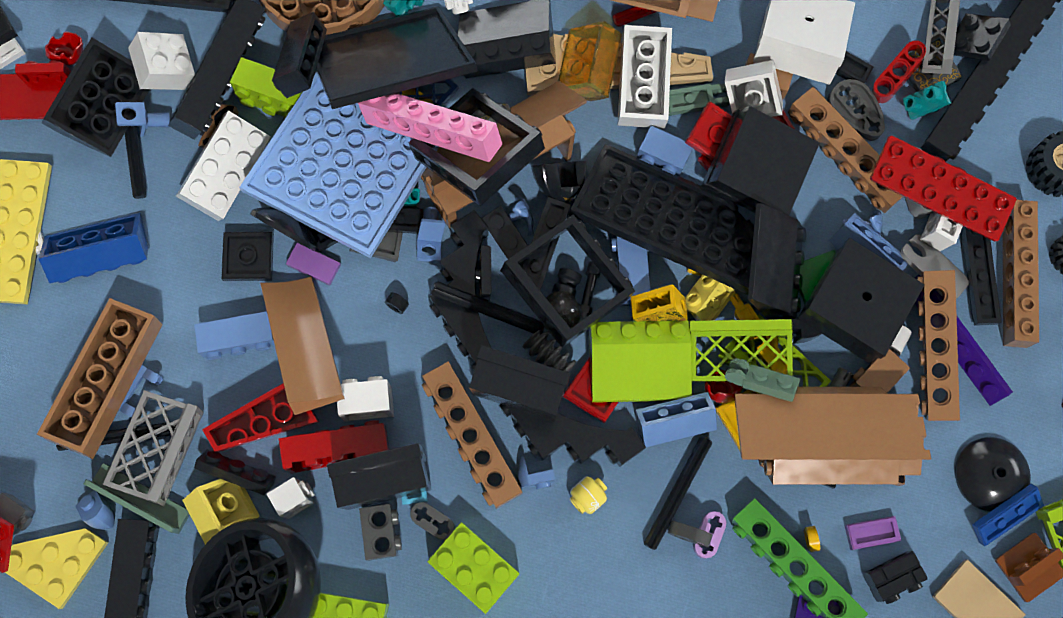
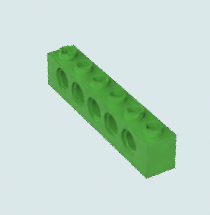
[731,498,868,618]

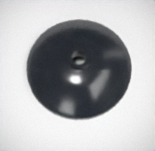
[250,207,317,252]
[955,437,1031,512]

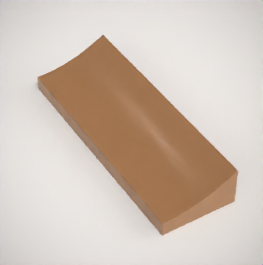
[260,276,345,415]

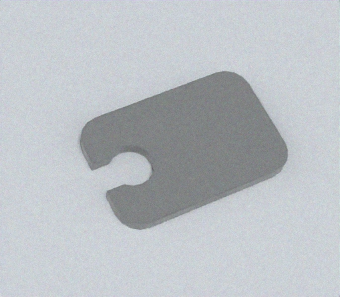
[900,234,969,299]

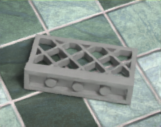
[103,390,204,506]

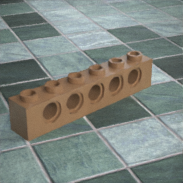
[788,87,903,214]
[1002,200,1039,348]
[917,270,960,421]
[421,361,523,509]

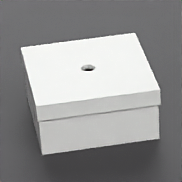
[753,0,855,85]

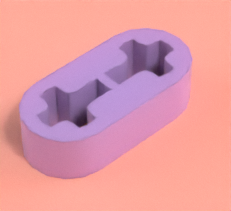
[693,511,726,559]

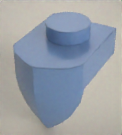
[518,456,555,490]
[75,490,114,529]

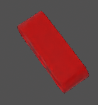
[872,40,926,103]

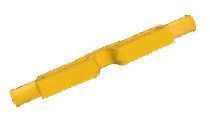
[730,294,787,374]

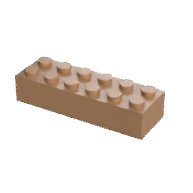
[37,298,163,459]

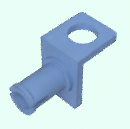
[115,102,170,137]
[416,207,445,263]

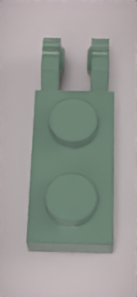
[668,83,730,116]
[724,358,800,402]

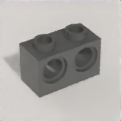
[359,504,402,561]

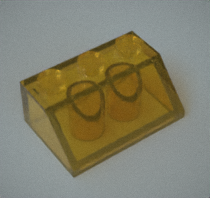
[558,21,622,101]

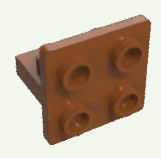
[995,533,1063,602]

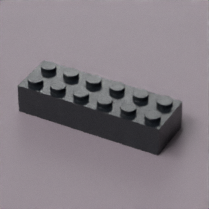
[168,0,266,140]

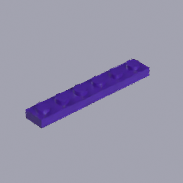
[914,275,1013,406]

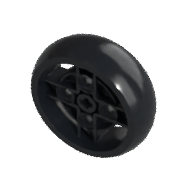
[185,518,321,618]

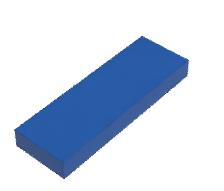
[972,483,1044,547]

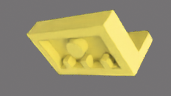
[685,275,735,321]

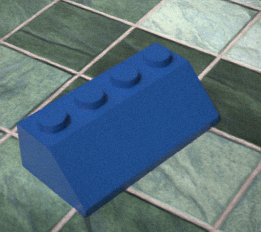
[38,213,148,284]

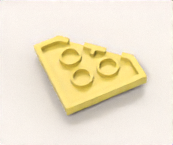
[5,528,109,609]

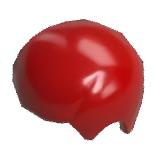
[45,32,83,66]
[704,369,743,404]

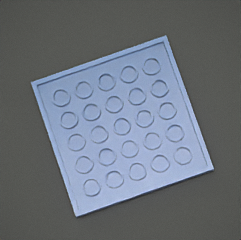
[239,72,439,259]

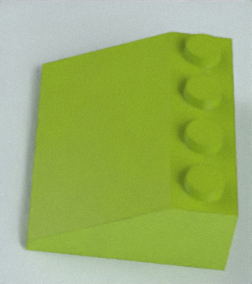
[588,321,692,402]

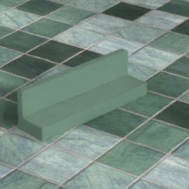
[83,463,190,534]

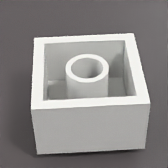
[128,32,195,90]
[725,60,783,117]
[337,376,394,422]

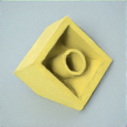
[182,479,260,545]

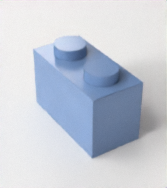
[637,125,693,176]

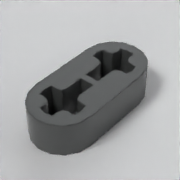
[410,502,454,540]
[667,521,713,548]

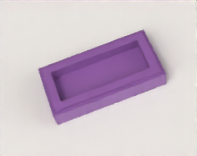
[286,243,341,286]
[844,516,901,550]

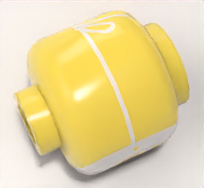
[569,476,607,514]

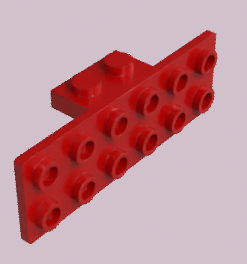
[0,61,71,120]
[870,136,1017,242]

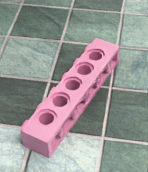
[358,93,502,162]

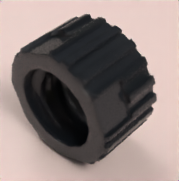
[385,292,409,314]

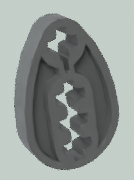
[827,79,885,141]

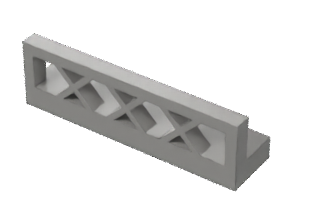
[922,0,960,74]

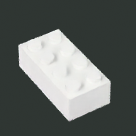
[617,25,672,128]
[176,111,271,221]

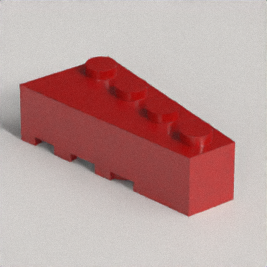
[202,383,320,452]
[279,420,390,474]

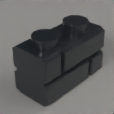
[862,551,928,604]

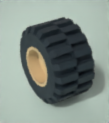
[1026,131,1063,197]

